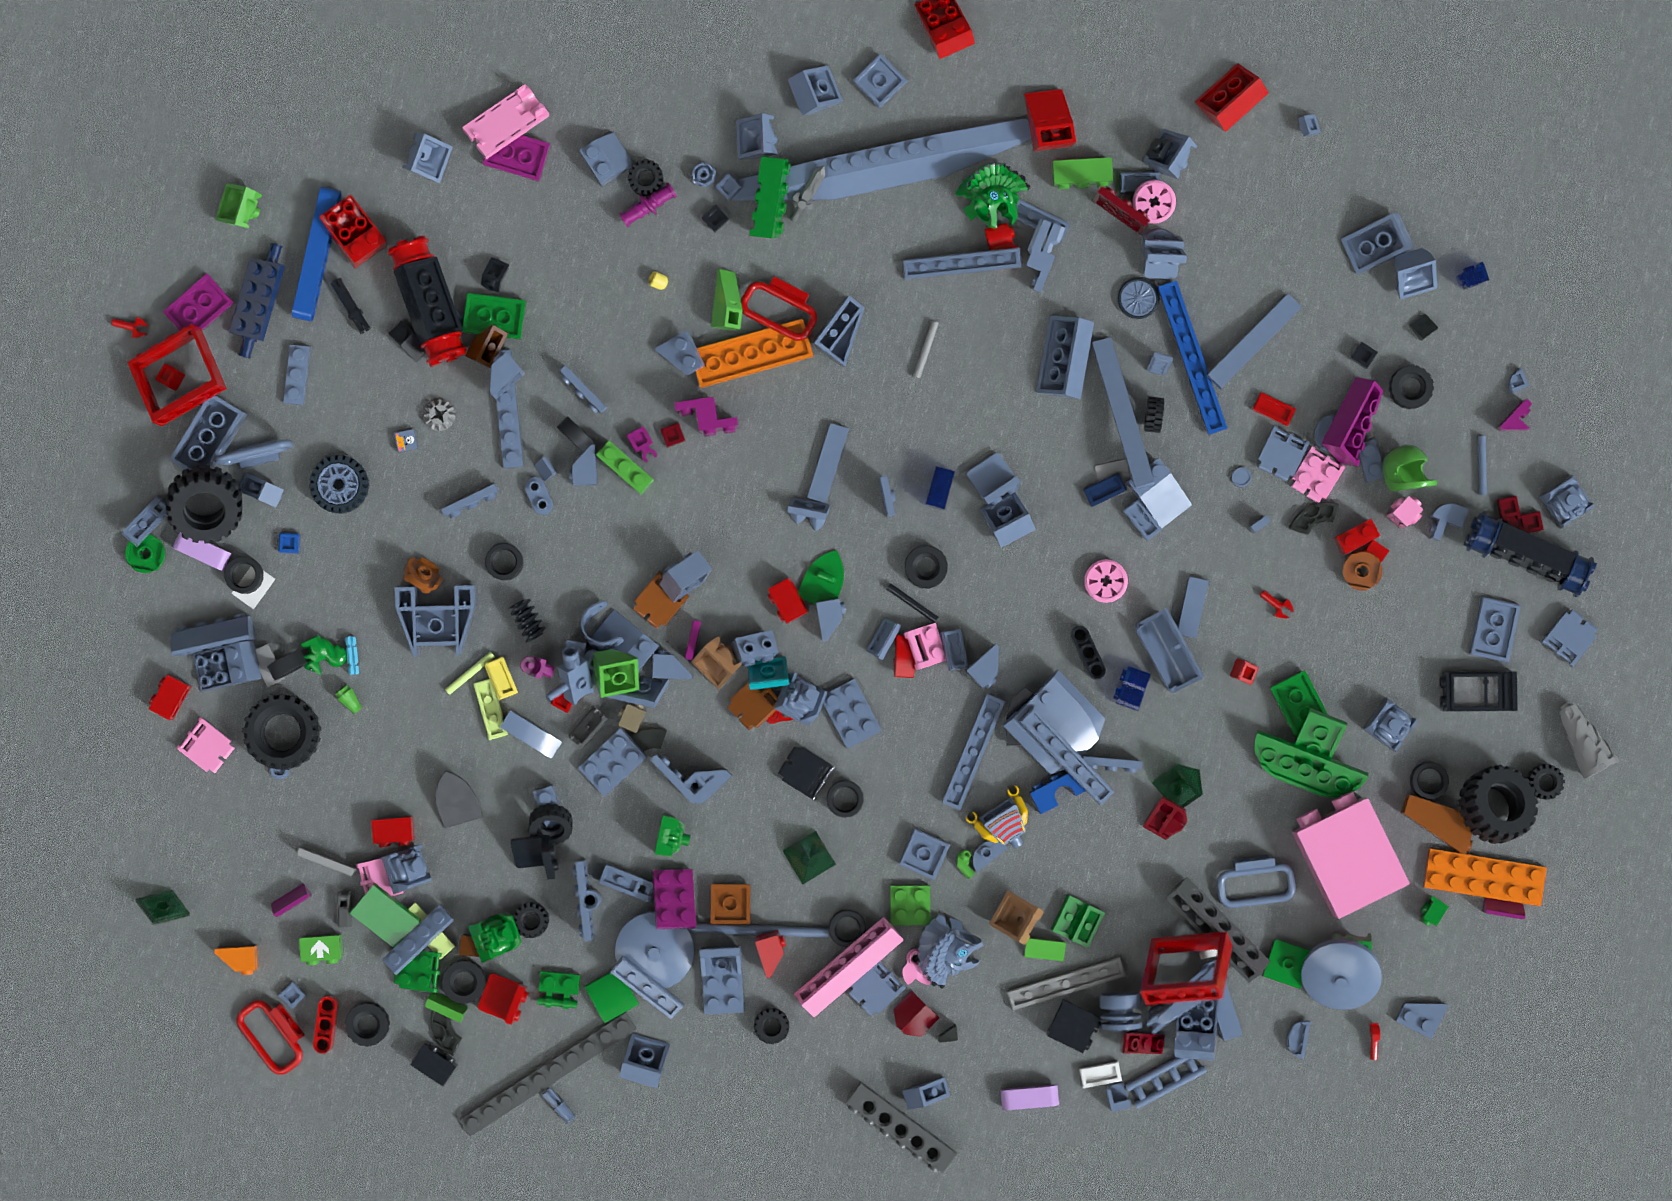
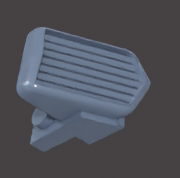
[1142,228,1187,279]

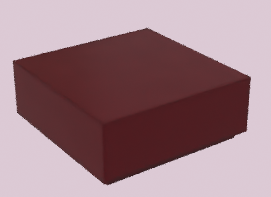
[660,422,685,448]

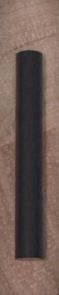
[886,583,938,623]

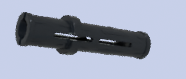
[330,278,371,334]

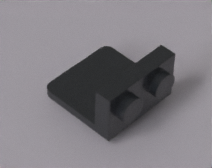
[511,835,559,880]

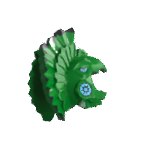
[955,163,1030,229]

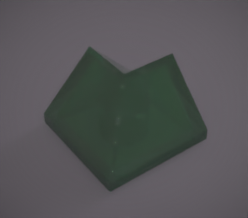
[1152,763,1203,808]
[783,831,836,885]
[136,890,190,925]

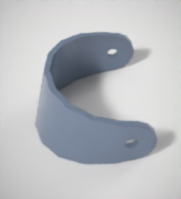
[581,601,624,651]

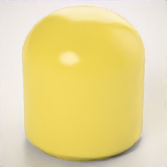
[648,271,668,290]

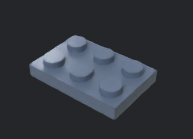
[823,679,882,749]
[578,728,648,797]

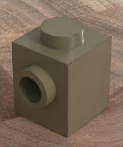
[618,703,646,733]

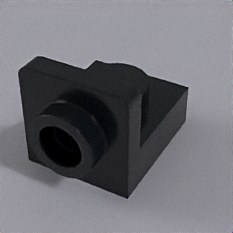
[481,257,509,292]

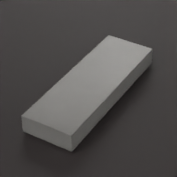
[297,847,357,876]

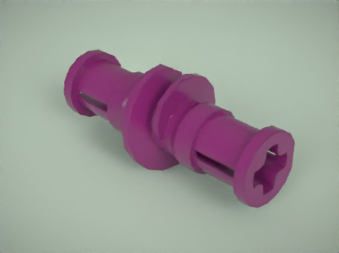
[619,182,677,228]

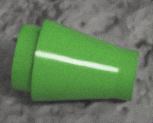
[335,685,363,714]

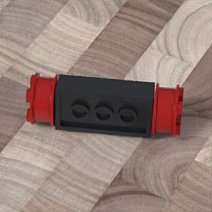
[387,235,467,367]

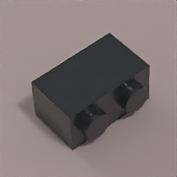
[410,1043,458,1087]

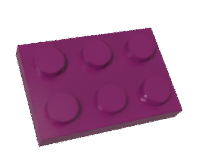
[483,133,550,182]
[163,273,234,342]
[652,869,696,929]

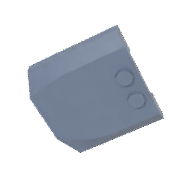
[1002,670,1105,774]

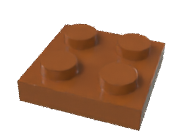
[711,884,751,924]

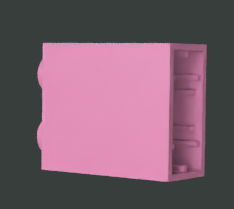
[1291,791,1410,919]

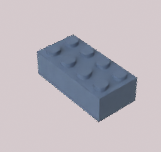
[169,395,247,471]

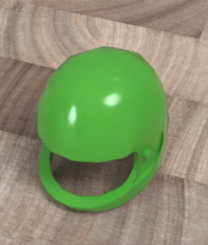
[1382,444,1437,492]

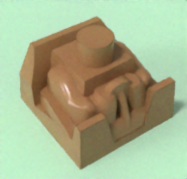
[691,636,742,690]
[989,890,1044,945]

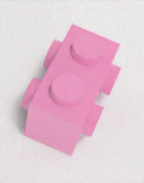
[1386,496,1423,529]

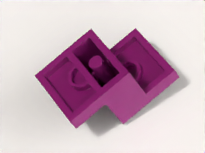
[675,397,739,437]

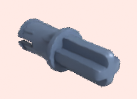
[542,1088,576,1124]

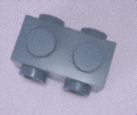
[731,630,778,667]

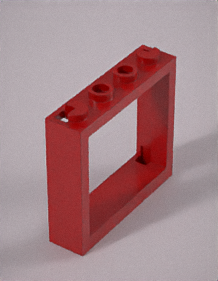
[127,324,227,427]
[1140,932,1232,1005]

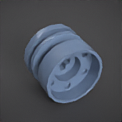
[1099,992,1142,1032]

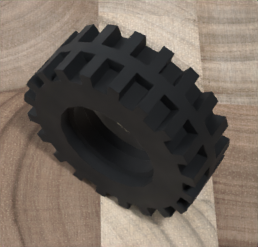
[242,694,321,770]

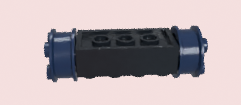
[1463,511,1597,597]

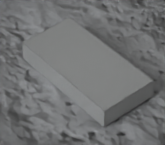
[256,644,286,688]

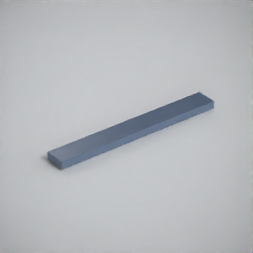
[1092,337,1155,489]

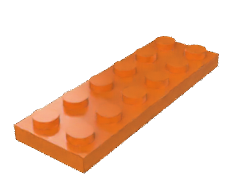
[696,319,814,389]
[1423,848,1547,906]

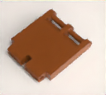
[633,571,690,629]
[727,682,778,730]

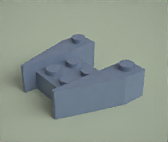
[395,585,477,657]

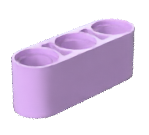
[172,532,232,571]
[1001,1084,1059,1110]

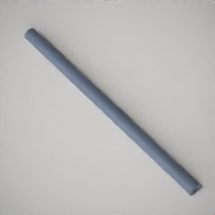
[689,923,829,938]

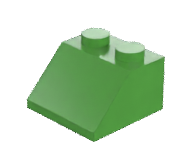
[593,649,639,698]

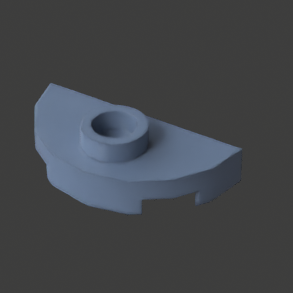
[1314,415,1336,453]
[973,841,1008,872]
[1287,1020,1311,1060]

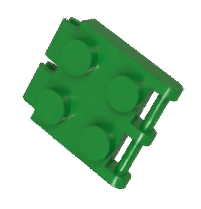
[394,950,442,993]

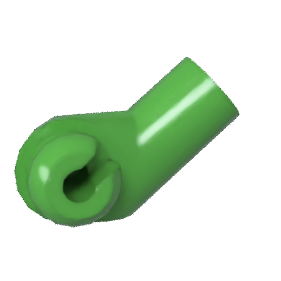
[956,850,975,880]

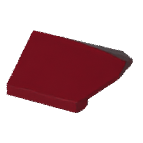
[1143,796,1187,840]
[893,990,940,1037]

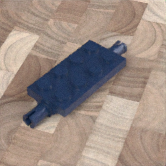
[229,243,285,359]

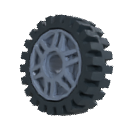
[309,455,369,514]

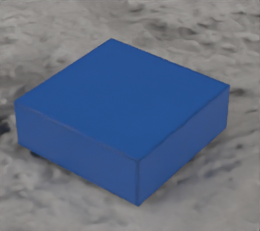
[278,533,300,554]

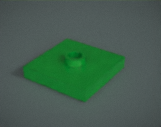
[1262,939,1310,989]

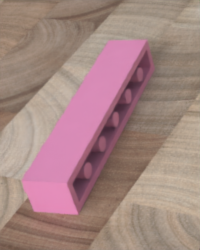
[794,917,903,1017]

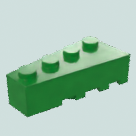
[749,156,791,239]

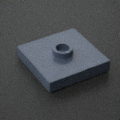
[852,53,908,109]
[879,476,896,518]
[898,828,950,880]

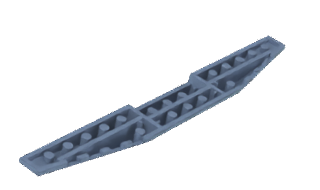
[733,118,1032,201]

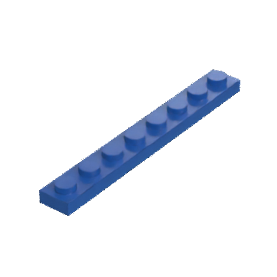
[1158,280,1228,435]

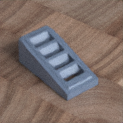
[1147,352,1173,376]

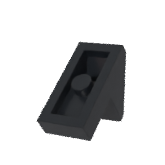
[388,320,426,362]

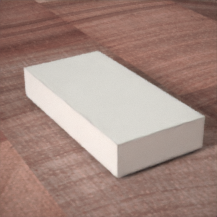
[1079,1061,1122,1088]

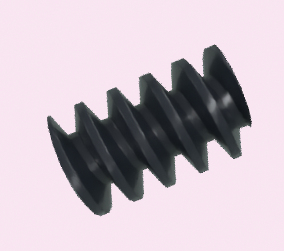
[508,599,546,643]

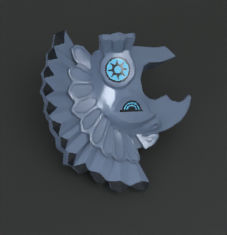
[918,914,984,989]

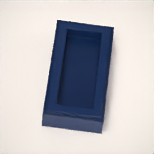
[1083,473,1127,508]

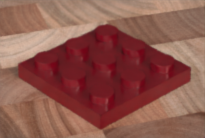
[1092,186,1150,235]

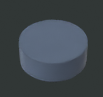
[270,768,290,779]

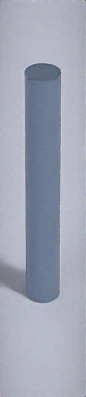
[1478,436,1487,495]

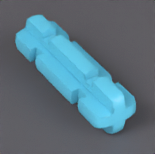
[345,636,359,675]

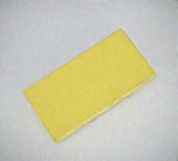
[484,657,518,700]

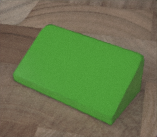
[1024,938,1066,961]
[425,992,469,1023]

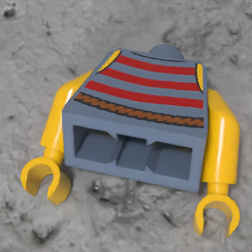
[966,785,1028,848]

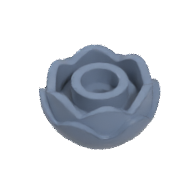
[691,162,716,187]

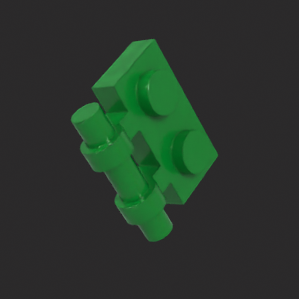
[537,971,580,1010]

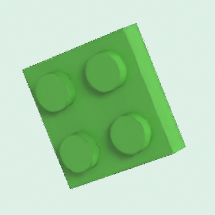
[890,885,930,925]

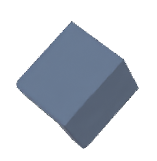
[1105,1082,1131,1112]

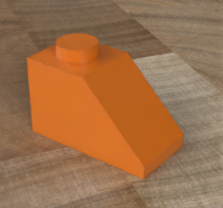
[214,946,258,975]

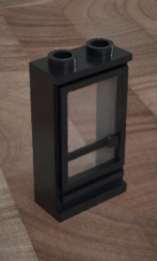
[1439,671,1518,712]

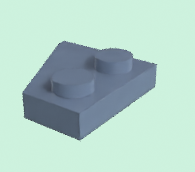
[655,331,705,375]
[1395,1003,1449,1039]

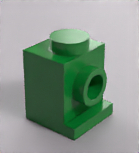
[1419,895,1449,927]

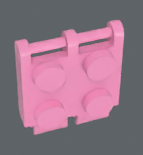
[1291,446,1346,503]
[176,717,235,773]
[356,858,404,896]

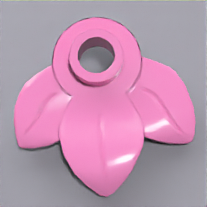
[902,948,930,985]

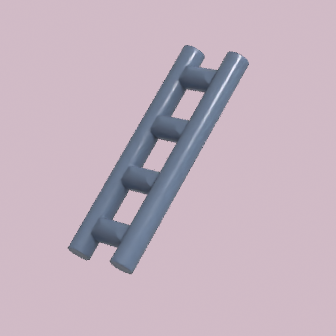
[1125,1058,1207,1109]

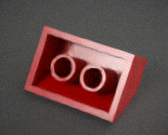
[1195,63,1268,132]

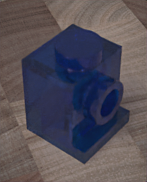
[1456,262,1489,290]

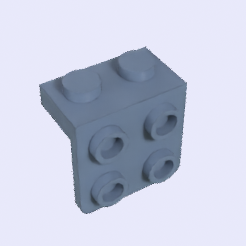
[967,453,1021,506]

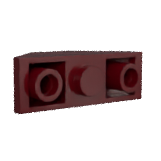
[1119,1031,1165,1054]

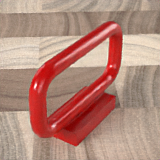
[741,276,818,341]
[236,1000,305,1075]

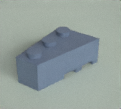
[811,296,865,367]

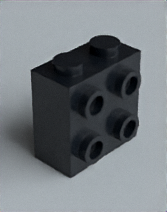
[1046,999,1101,1053]

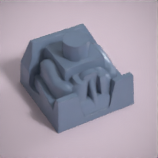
[736,113,777,160]
[1143,128,1197,179]
[402,133,453,183]
[1394,248,1437,300]
[1539,475,1595,529]
[774,672,827,726]
[1363,697,1418,752]
[381,845,432,895]

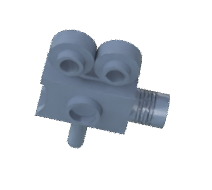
[545,646,598,705]

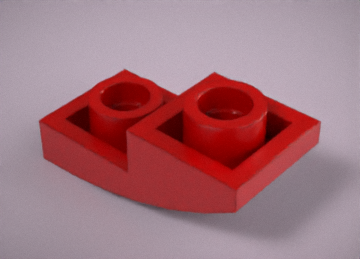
[893,635,915,678]

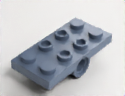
[572,860,602,941]

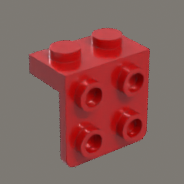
[478,973,529,1025]

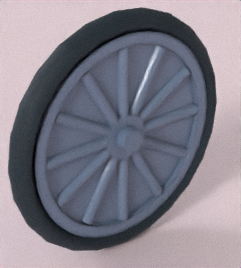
[1118,278,1159,319]

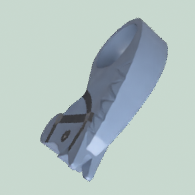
[1146,962,1229,1034]

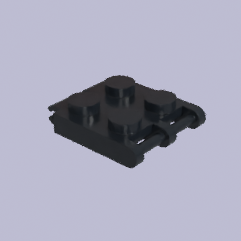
[778,746,836,801]

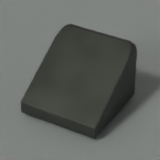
[1409,314,1438,341]
[937,1024,958,1043]

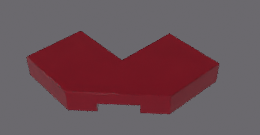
[1496,496,1544,533]

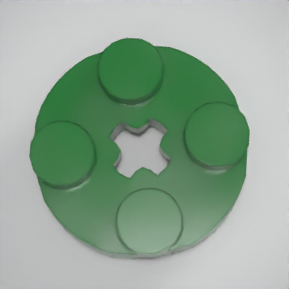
[125,534,166,573]

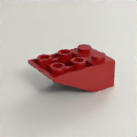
[914,0,975,59]
[1024,89,1077,152]
[319,195,386,269]

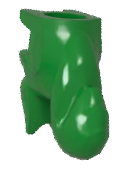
[301,635,347,675]

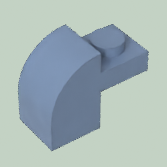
[1429,504,1469,541]

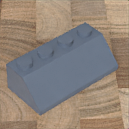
[1036,316,1094,399]
[171,613,256,656]

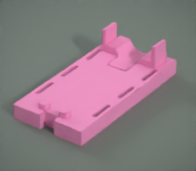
[462,84,549,159]

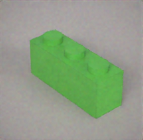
[1052,157,1113,190]
[596,441,654,495]

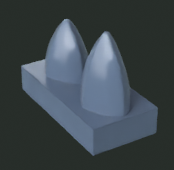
[787,497,830,531]

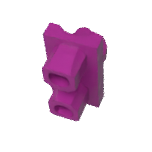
[520,656,555,679]

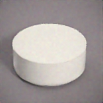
[1199,949,1217,960]

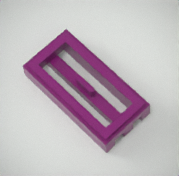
[685,620,702,660]

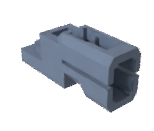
[1026,218,1065,293]

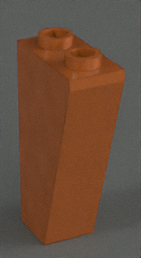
[1401,794,1473,854]

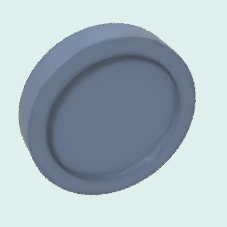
[1232,467,1252,487]

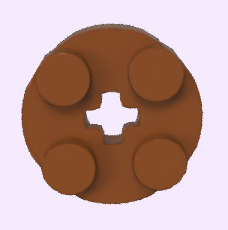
[1343,551,1382,591]
[403,557,443,594]

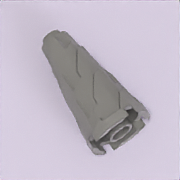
[1559,702,1620,780]

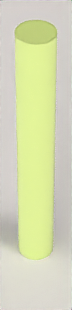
[445,651,495,695]

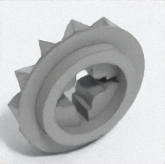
[424,399,455,431]

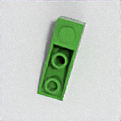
[711,269,743,330]

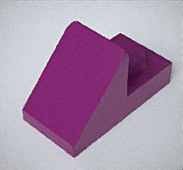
[1496,399,1532,431]

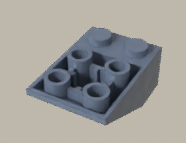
[193,640,262,692]
[1174,999,1219,1061]

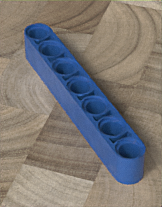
[292,186,342,322]

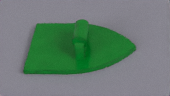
[798,550,844,605]

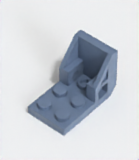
[651,754,732,803]
[700,945,744,1014]

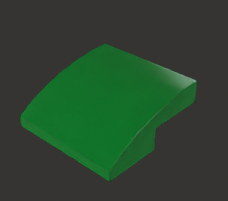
[1050,894,1105,948]
[585,972,639,1023]

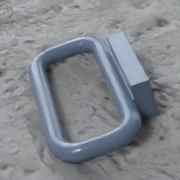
[215,439,294,469]
[1217,854,1296,908]

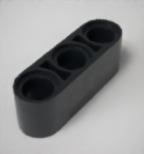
[1070,626,1106,679]

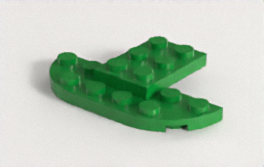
[1255,708,1368,797]

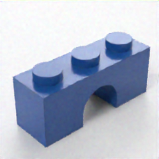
[1029,773,1085,814]

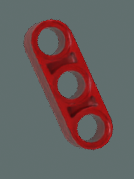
[313,995,339,1054]

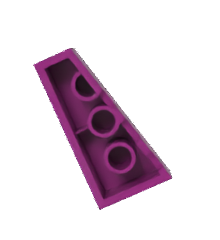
[1322,377,1383,467]

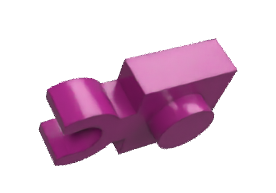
[627,426,657,463]

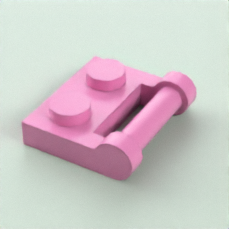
[904,623,946,671]

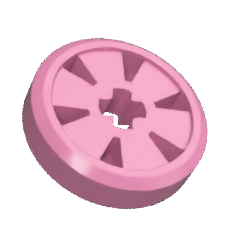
[1132,180,1176,223]
[1084,559,1128,603]

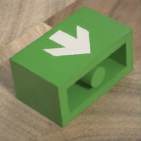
[299,934,343,965]

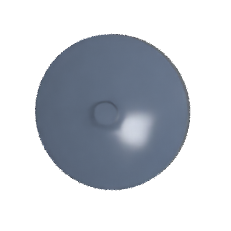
[615,911,694,988]
[1302,939,1382,1010]

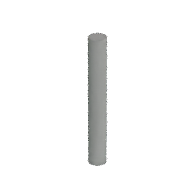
[913,321,939,379]

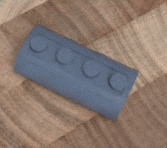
[1135,608,1205,693]

